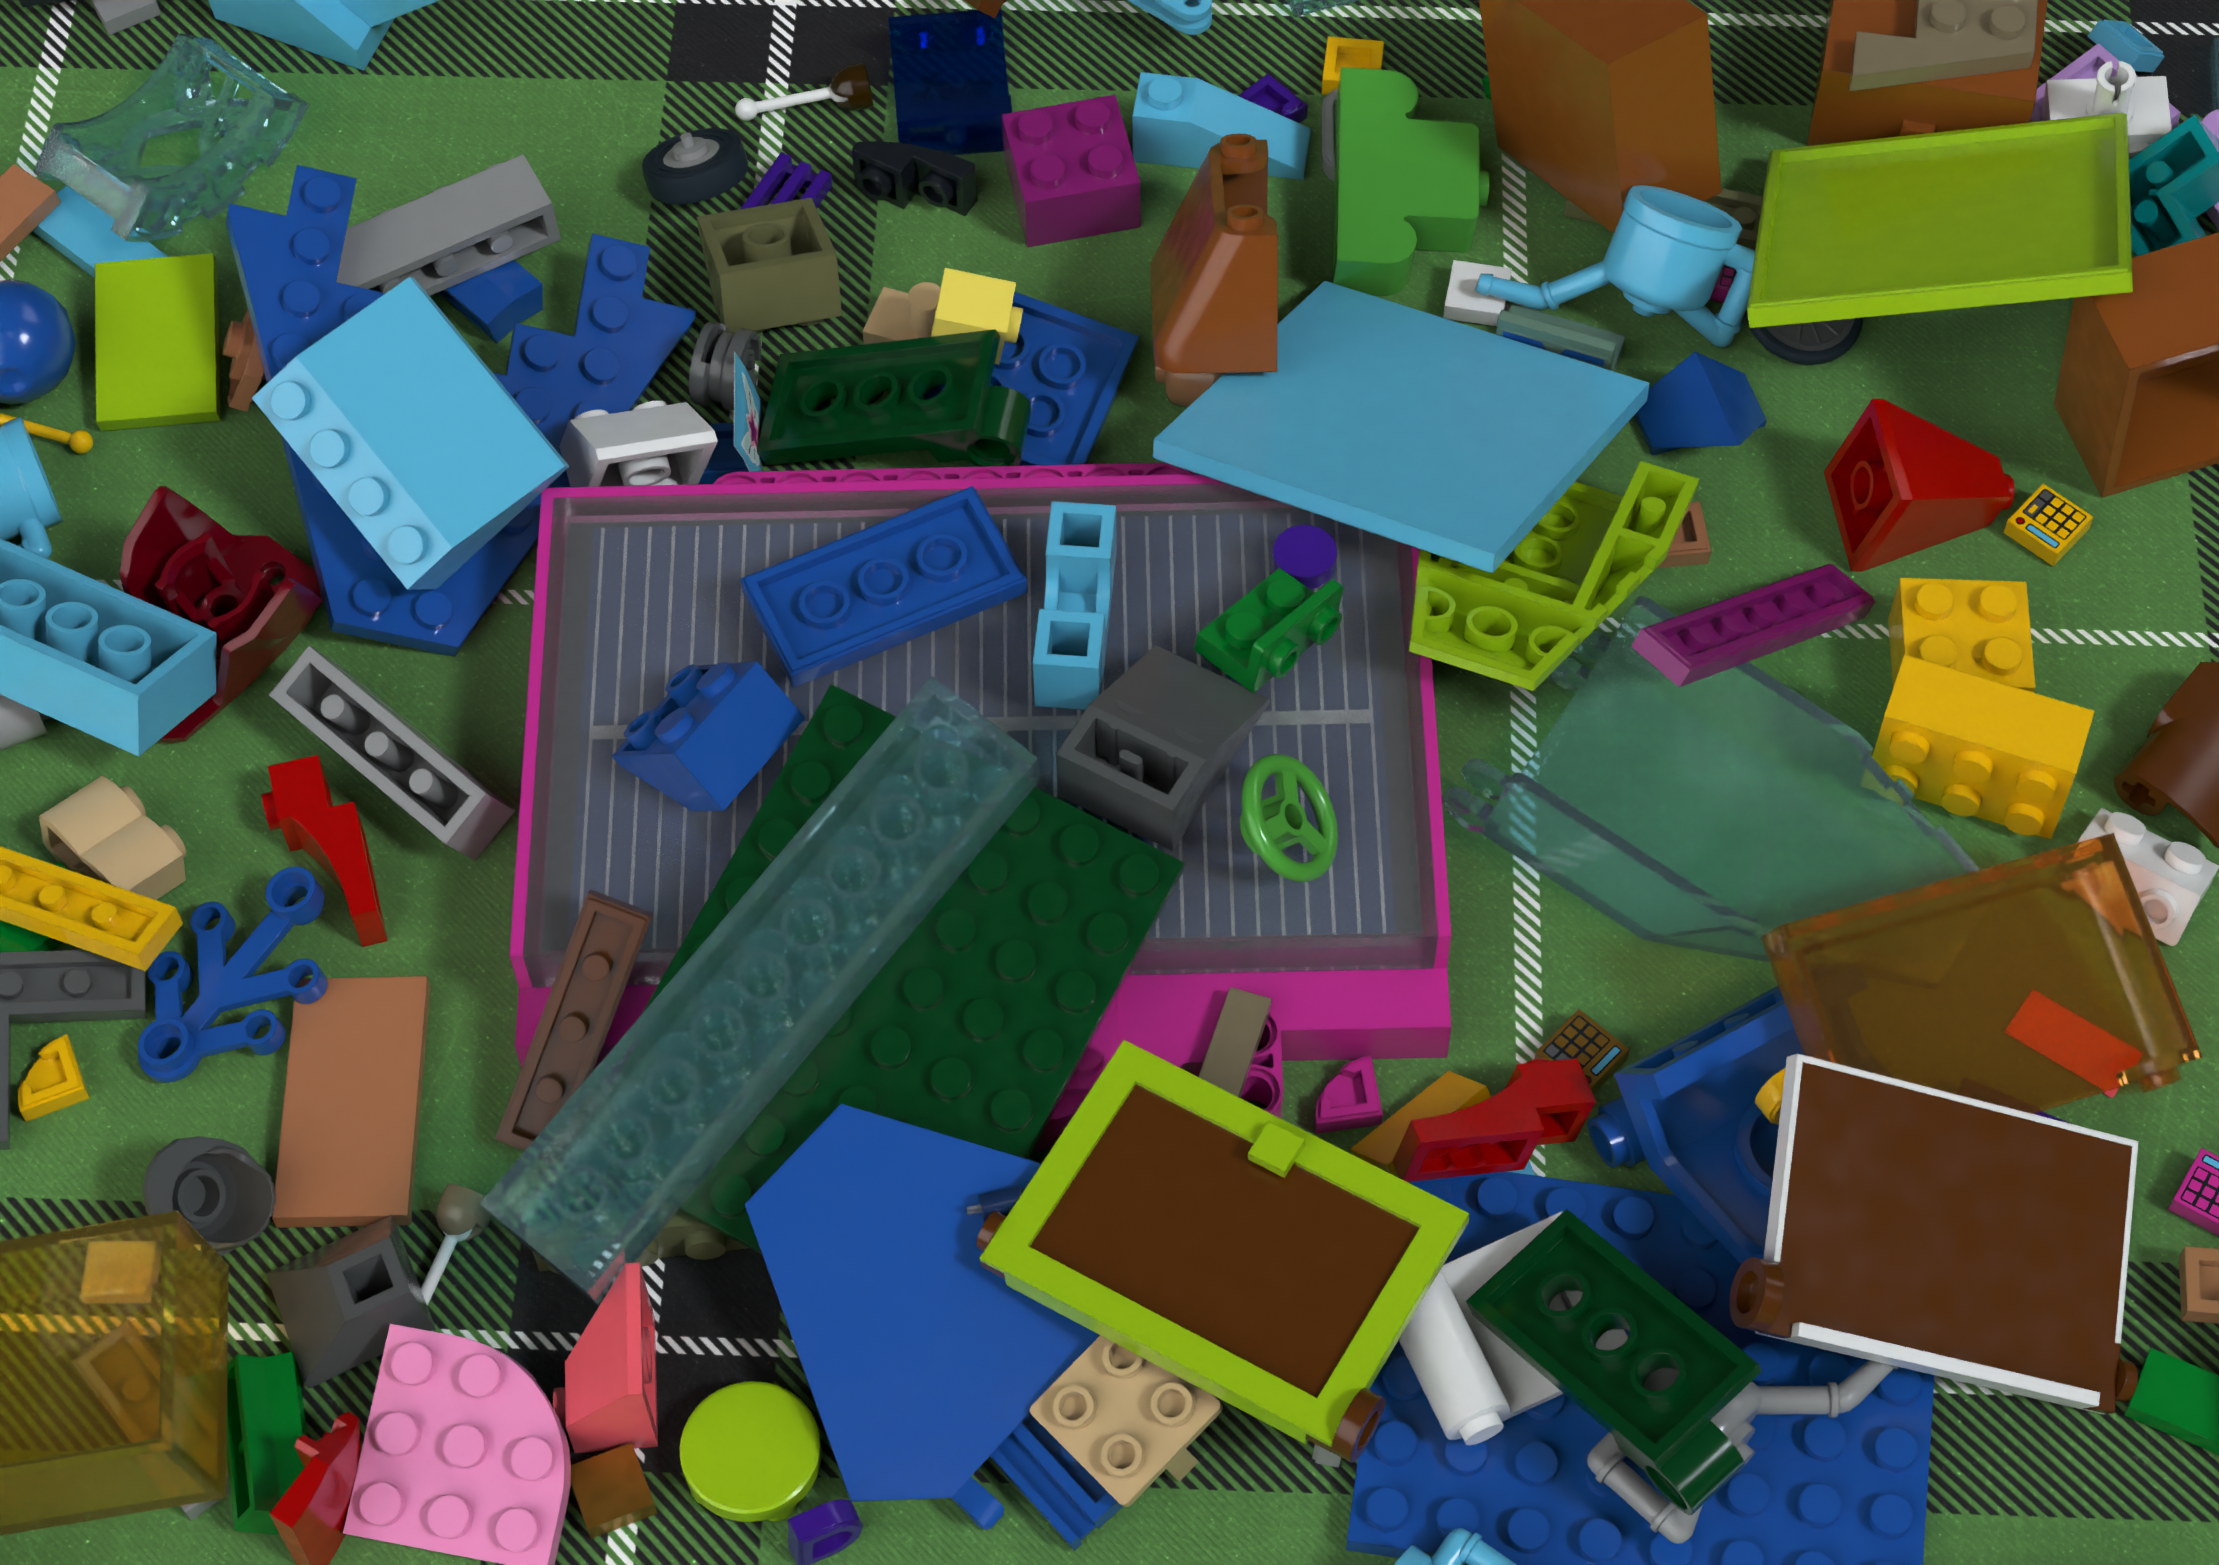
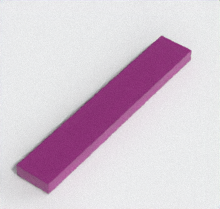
[1631,564,1876,687]

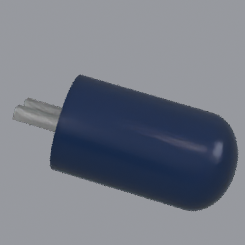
[967,1186,1024,1222]

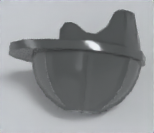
[142,1136,276,1257]

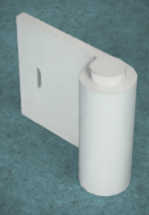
[1399,1212,1628,1445]

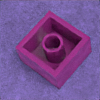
[1002,95,1141,248]

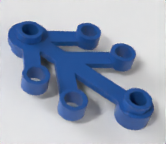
[138,867,328,1083]

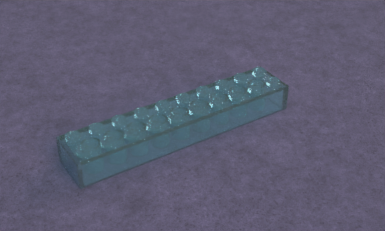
[480,676,1040,1305]

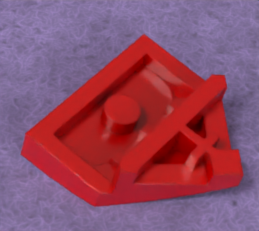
[269,1411,361,1565]

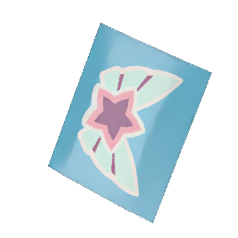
[734,352,762,472]

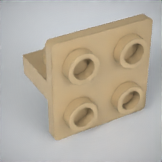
[1030,1335,1223,1507]

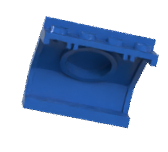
[1614,964,1889,1264]

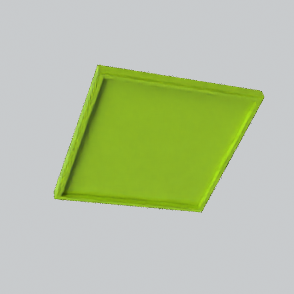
[1747,112,2133,328]

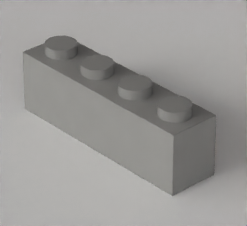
[336,154,561,296]
[269,646,515,861]

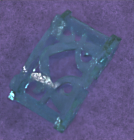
[34,33,310,242]

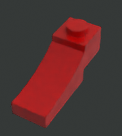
[261,755,388,947]
[1393,1058,1596,1182]

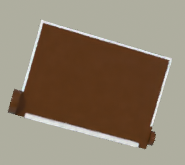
[1729,1053,2139,1414]

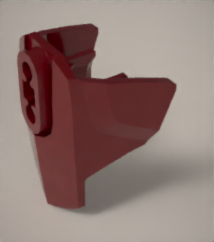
[119,486,323,743]

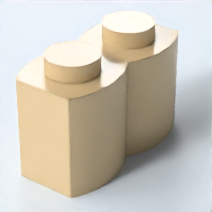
[39,776,187,900]

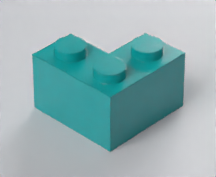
[2129,114,2219,256]

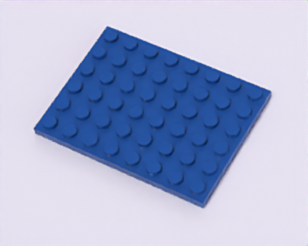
[1346,1172,1935,1565]

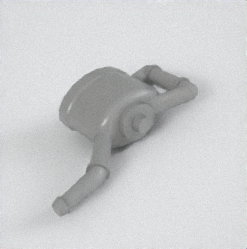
[1587,1360,1899,1544]

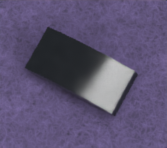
[851,141,977,216]

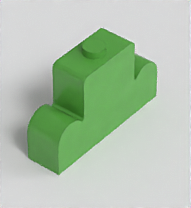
[1332,67,1489,296]

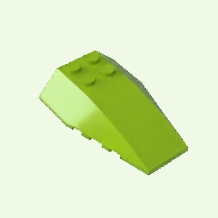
[1409,461,1700,691]

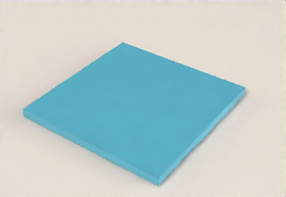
[1153,281,1650,573]

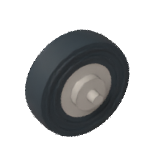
[642,128,748,204]

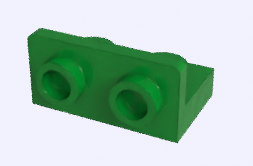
[1194,568,1344,693]

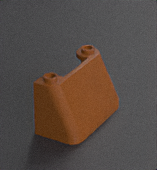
[1150,133,1278,374]

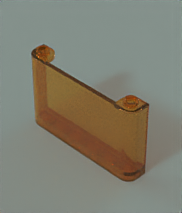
[1761,833,2202,1114]

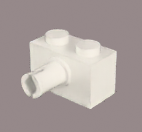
[2041,61,2172,159]

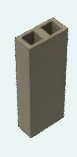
[1199,987,1272,1098]

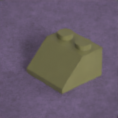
[697,198,842,334]

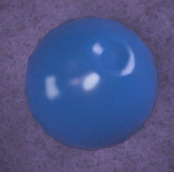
[0,279,76,404]

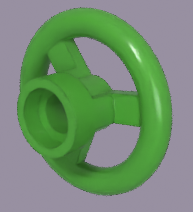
[1240,754,1338,883]

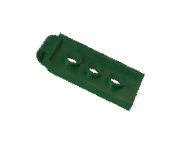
[757,329,1032,467]
[1466,1209,1762,1515]

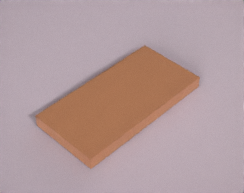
[272,976,431,1228]

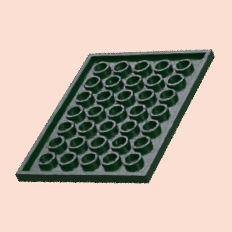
[565,684,1185,1255]

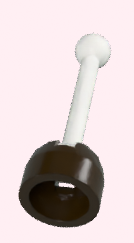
[735,62,874,121]

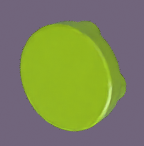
[680,1381,822,1522]

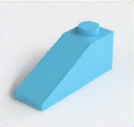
[1132,72,1311,180]

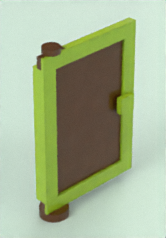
[976,1040,1469,1463]

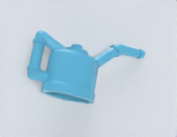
[1475,185,1755,348]
[0,417,63,559]

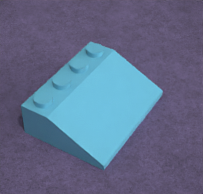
[252,277,570,590]

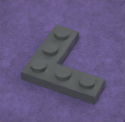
[0,950,146,1150]

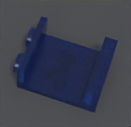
[888,8,1012,155]

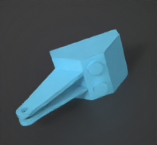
[208,0,439,71]

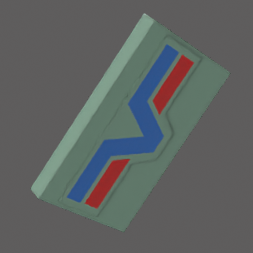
[1496,304,1626,372]

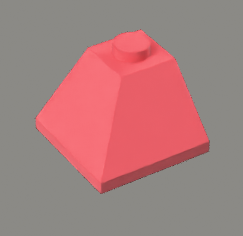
[553,1262,658,1453]

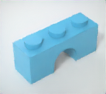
[1033,501,1117,710]

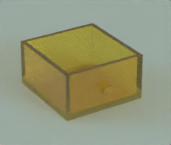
[0,1211,229,1536]

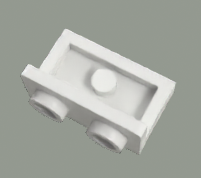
[2058,808,2219,946]

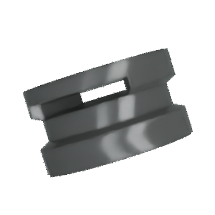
[689,322,761,412]

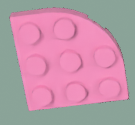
[343,1324,571,1565]

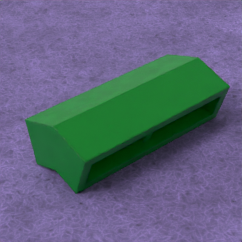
[217,1352,308,1535]

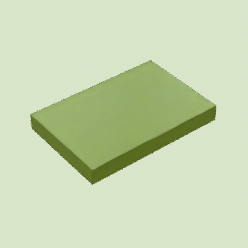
[95,253,221,431]

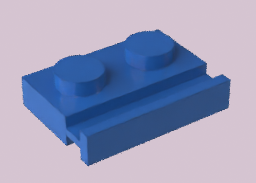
[989,1413,1123,1551]

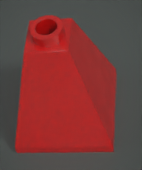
[1824,398,2015,572]

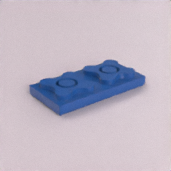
[740,486,1028,688]

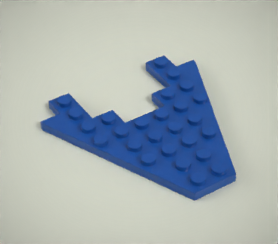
[226,165,696,657]

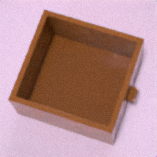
[1479,0,1722,233]
[1806,0,2048,146]
[2054,232,2219,498]

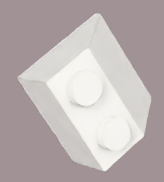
[559,401,718,487]

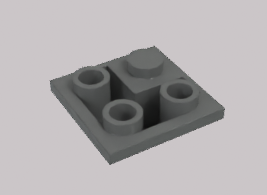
[266,1215,436,1389]

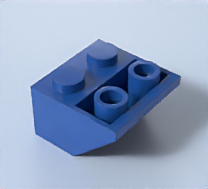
[612,661,806,811]

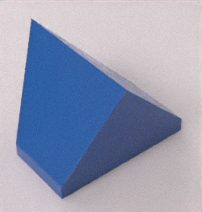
[1634,351,1767,455]

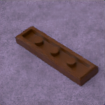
[495,889,654,1163]

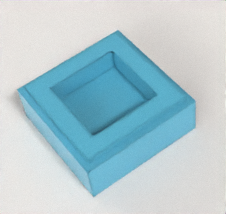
[2087,20,2165,73]

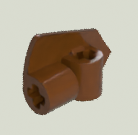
[2114,662,2219,848]

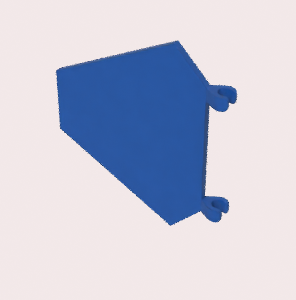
[745,1104,1100,1530]

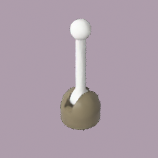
[421,1184,496,1306]

